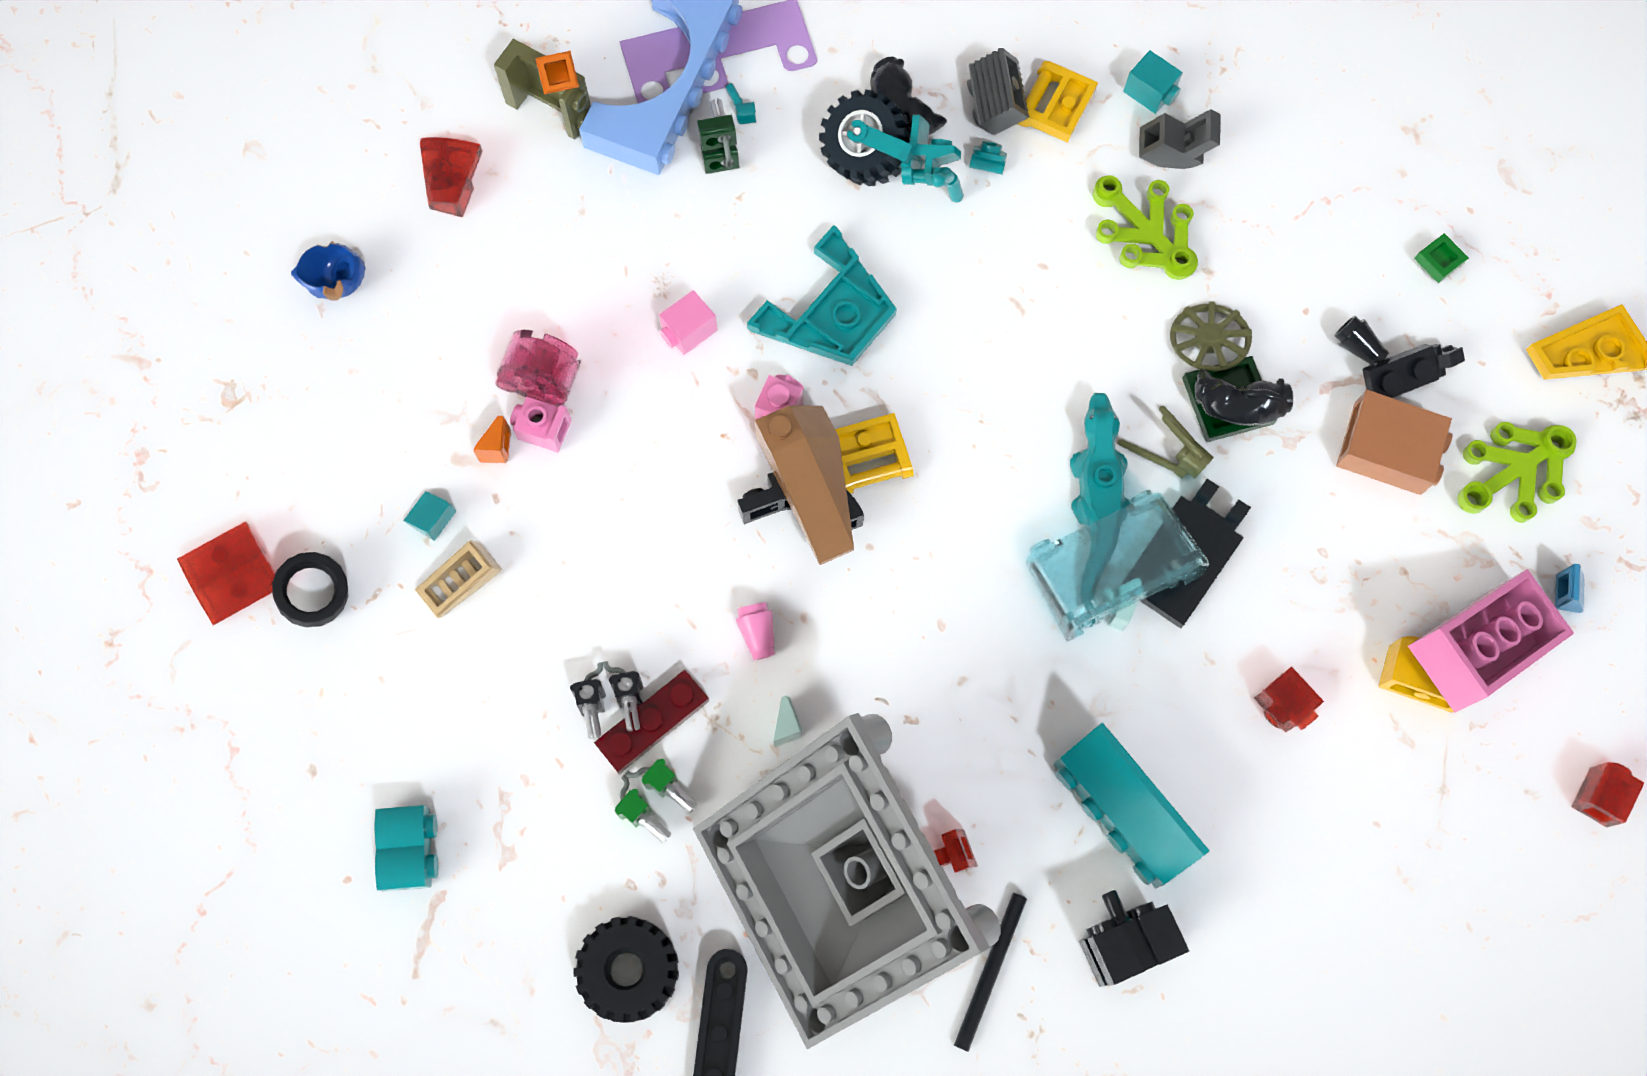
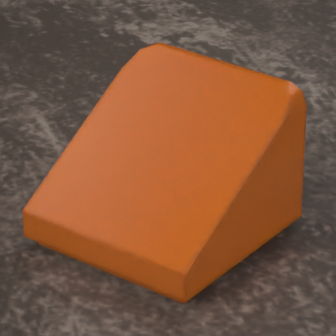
[535,50,579,95]
[473,416,511,463]

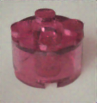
[495,329,581,405]

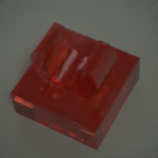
[934,829,978,873]

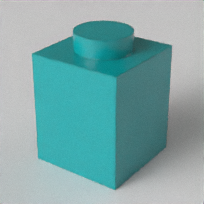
[1123,50,1183,114]

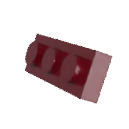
[593,669,710,774]

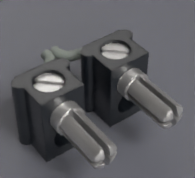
[570,661,644,739]

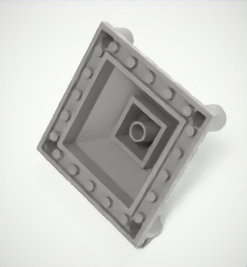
[693,713,1001,1050]

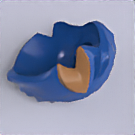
[291,241,366,301]

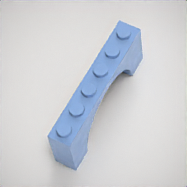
[579,0,742,175]

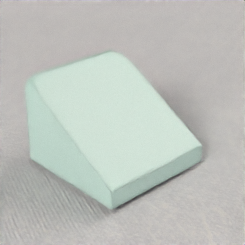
[773,695,802,747]

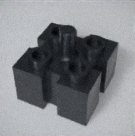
[1079,890,1190,987]

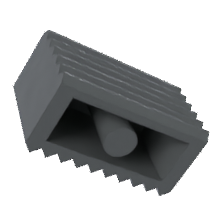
[967,48,1030,135]

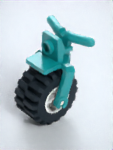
[819,89,964,203]

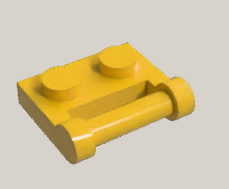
[1018,61,1098,143]
[835,413,914,494]

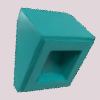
[403,491,456,541]

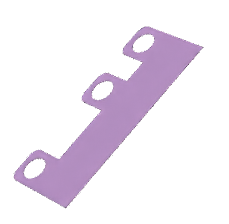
[619,0,817,103]

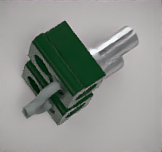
[697,98,740,174]

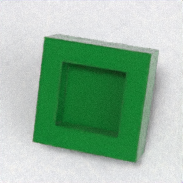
[1414,233,1469,284]

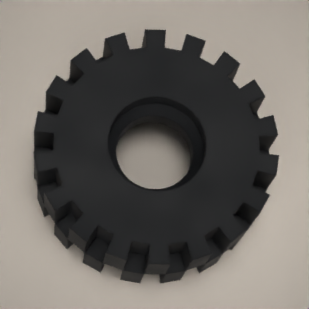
[573,916,679,1023]

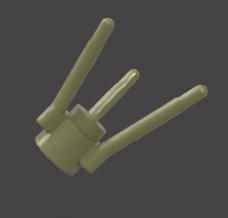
[1117,405,1214,479]

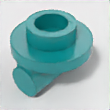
[969,141,1007,175]

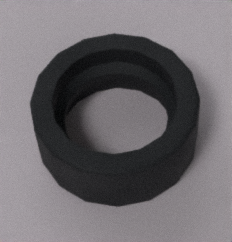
[272,552,349,628]

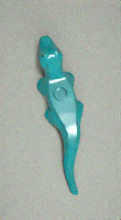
[1070,393,1132,627]

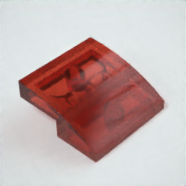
[177,521,276,626]

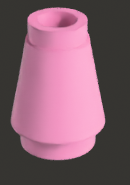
[736,602,775,661]

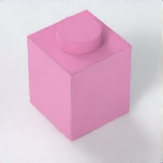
[659,290,718,355]

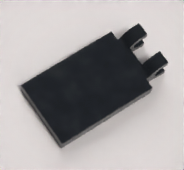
[1118,478,1251,629]

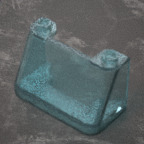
[1026,490,1209,642]

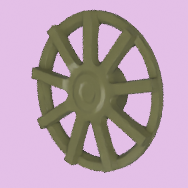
[1170,301,1252,371]

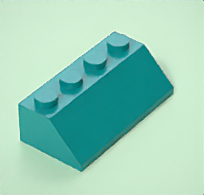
[1054,722,1210,889]

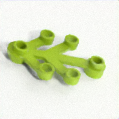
[1092,175,1198,280]
[1457,422,1577,523]

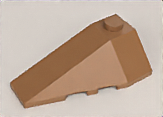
[755,405,854,565]

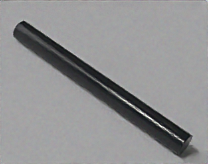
[953,892,1027,1052]

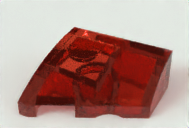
[419,137,483,218]

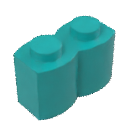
[374,805,439,892]

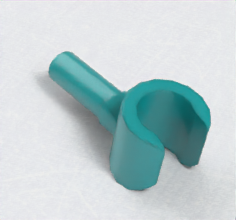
[726,83,756,124]

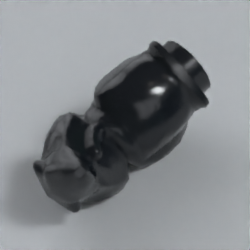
[870,56,947,135]
[1194,369,1293,426]

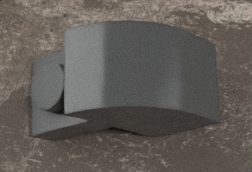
[1139,109,1221,169]

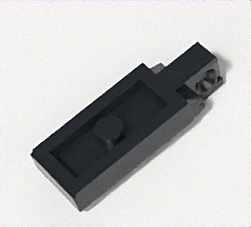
[1362,344,1465,398]

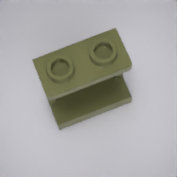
[493,38,591,140]

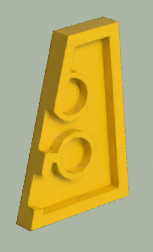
[1525,304,1647,380]

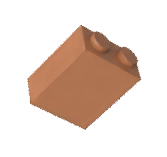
[1336,389,1453,495]

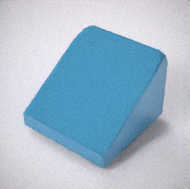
[1555,564,1585,613]

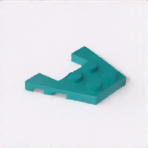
[747,225,897,366]

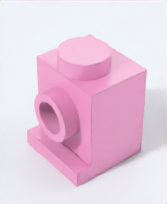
[510,397,572,453]

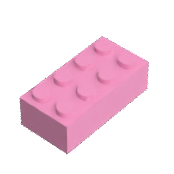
[1408,569,1574,713]

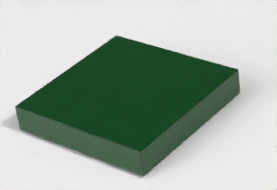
[1182,356,1277,443]

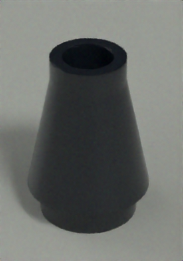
[1334,315,1390,365]

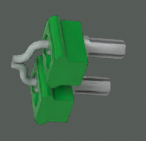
[614,758,698,843]

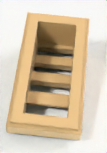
[415,540,502,618]

